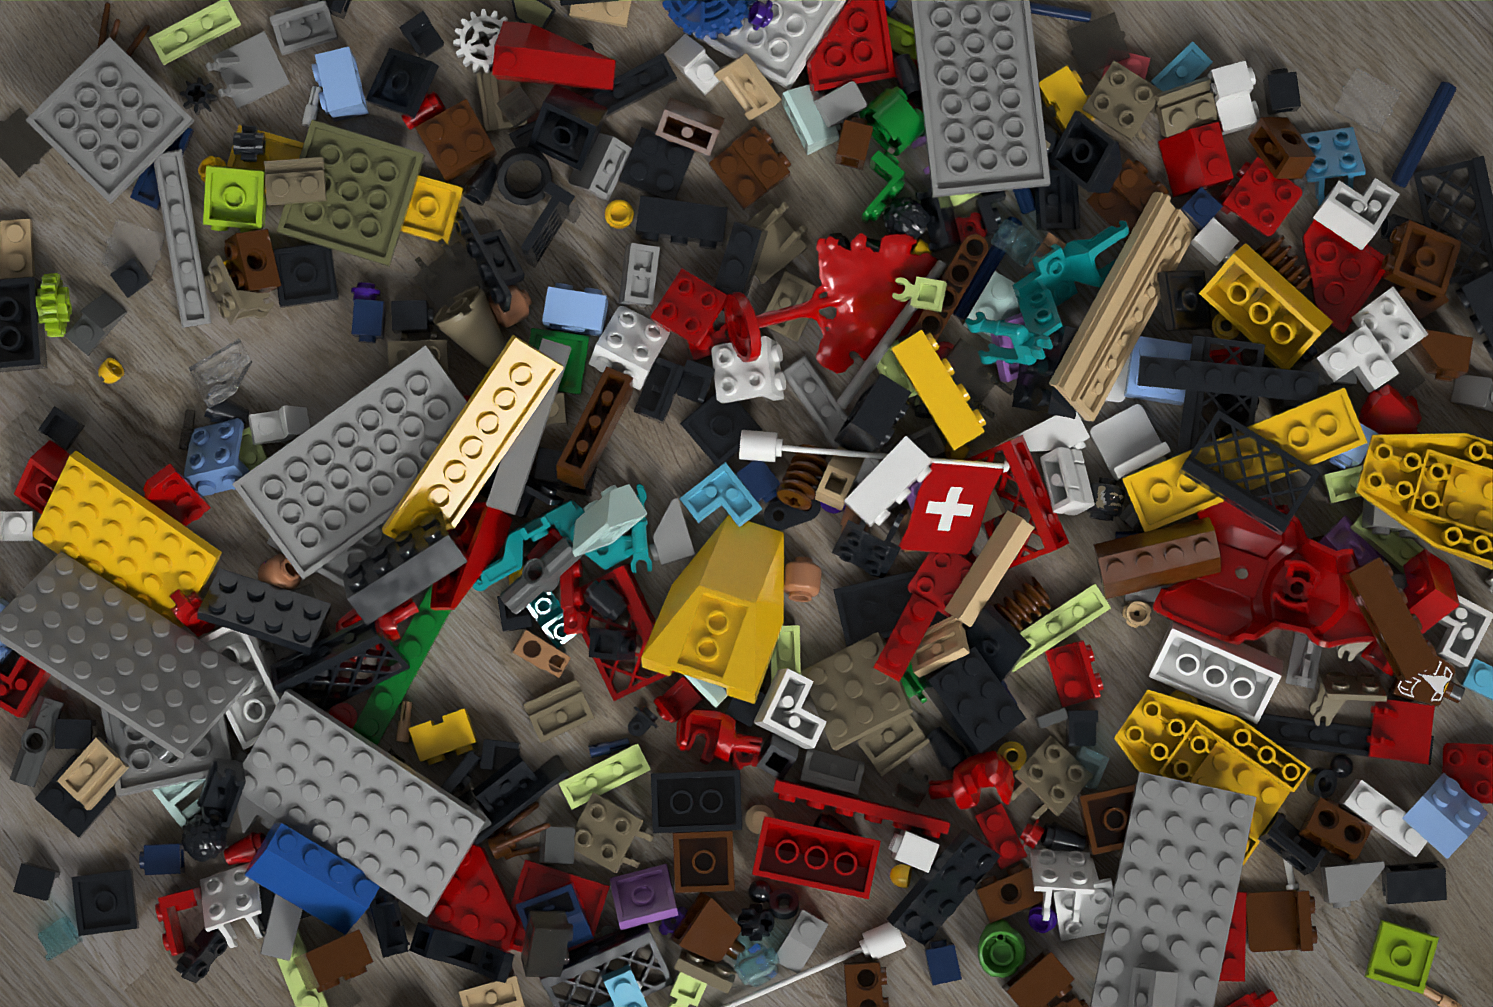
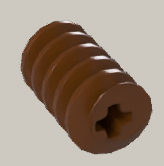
[1255,235,1312,292]
[777,444,828,510]
[994,576,1052,631]

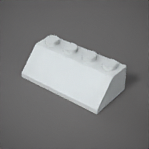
[1149,621,1284,724]
[200,627,284,750]

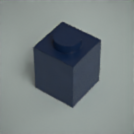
[1181,187,1223,233]
[351,299,386,344]
[736,460,781,504]
[139,843,185,875]
[924,939,962,986]

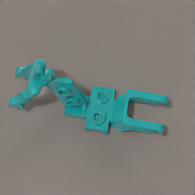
[965,220,1130,365]
[472,483,652,591]

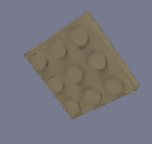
[801,632,914,751]

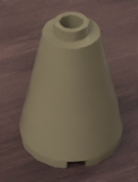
[433,286,506,369]

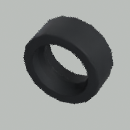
[496,146,552,206]

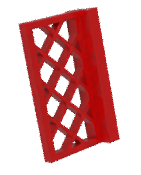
[965,435,1069,569]
[579,564,675,701]

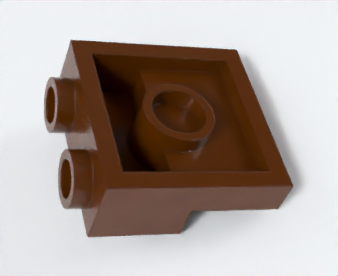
[708,126,791,210]
[1085,158,1169,243]
[1381,220,1462,298]

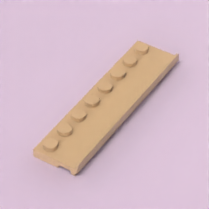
[1049,192,1197,421]

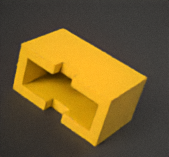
[1039,66,1096,133]
[408,708,478,765]

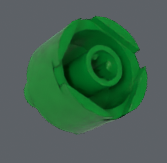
[859,86,925,156]

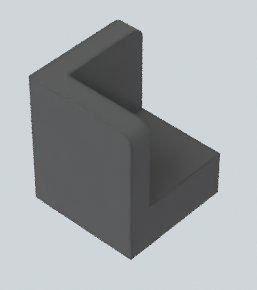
[539,826,575,864]

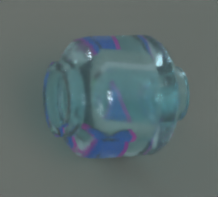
[734,943,780,988]

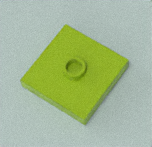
[1364,920,1439,994]

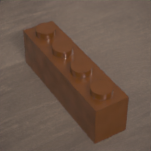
[556,366,633,490]
[1342,557,1438,681]

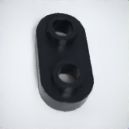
[764,498,821,531]

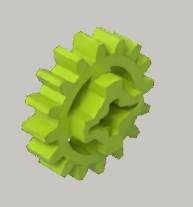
[36,273,72,337]

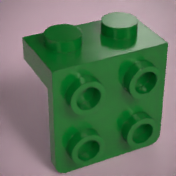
[861,150,905,224]

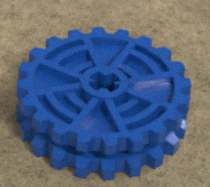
[662,0,758,40]

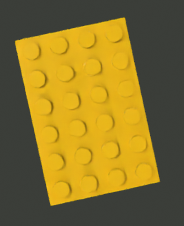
[33,451,222,628]

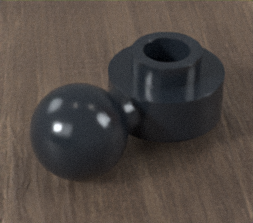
[1306,755,1354,798]
[748,880,799,920]

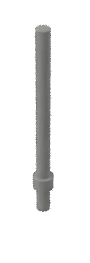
[836,260,948,409]

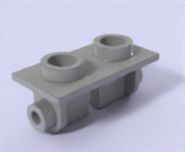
[1285,632,1322,689]

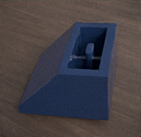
[516,882,594,959]

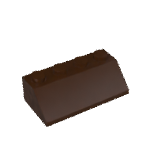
[1093,517,1221,599]

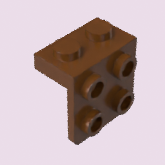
[1246,890,1318,952]

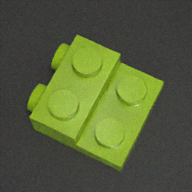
[203,165,267,233]

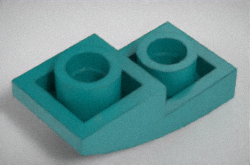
[526,591,577,649]

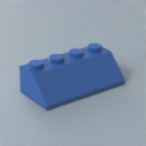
[244,823,380,935]

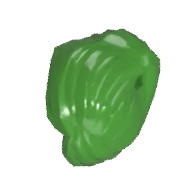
[978,919,1026,978]

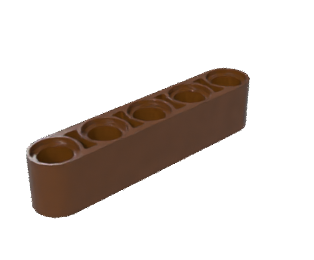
[908,234,988,341]

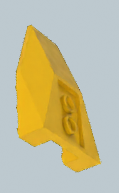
[1355,433,1493,570]
[641,515,784,704]
[1114,689,1311,865]

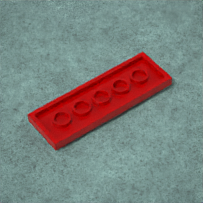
[773,778,950,838]

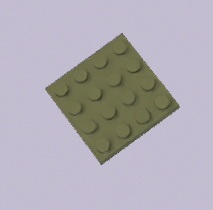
[277,120,425,267]

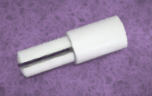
[302,86,322,127]

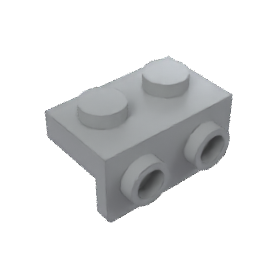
[269,0,338,56]

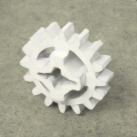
[453,9,508,73]

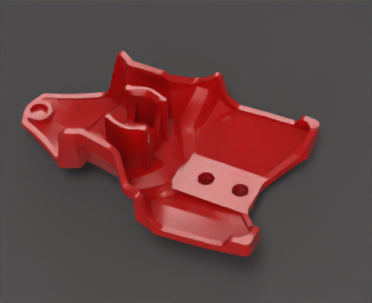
[1153,501,1377,648]

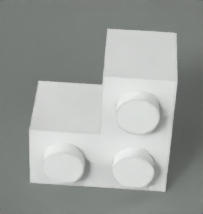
[1207,61,1260,136]
[1313,178,1399,251]
[1311,324,1399,393]
[1436,595,1493,667]
[753,668,827,749]

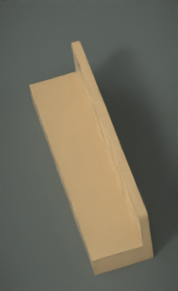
[944,510,1034,627]

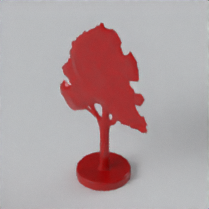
[724,233,942,373]

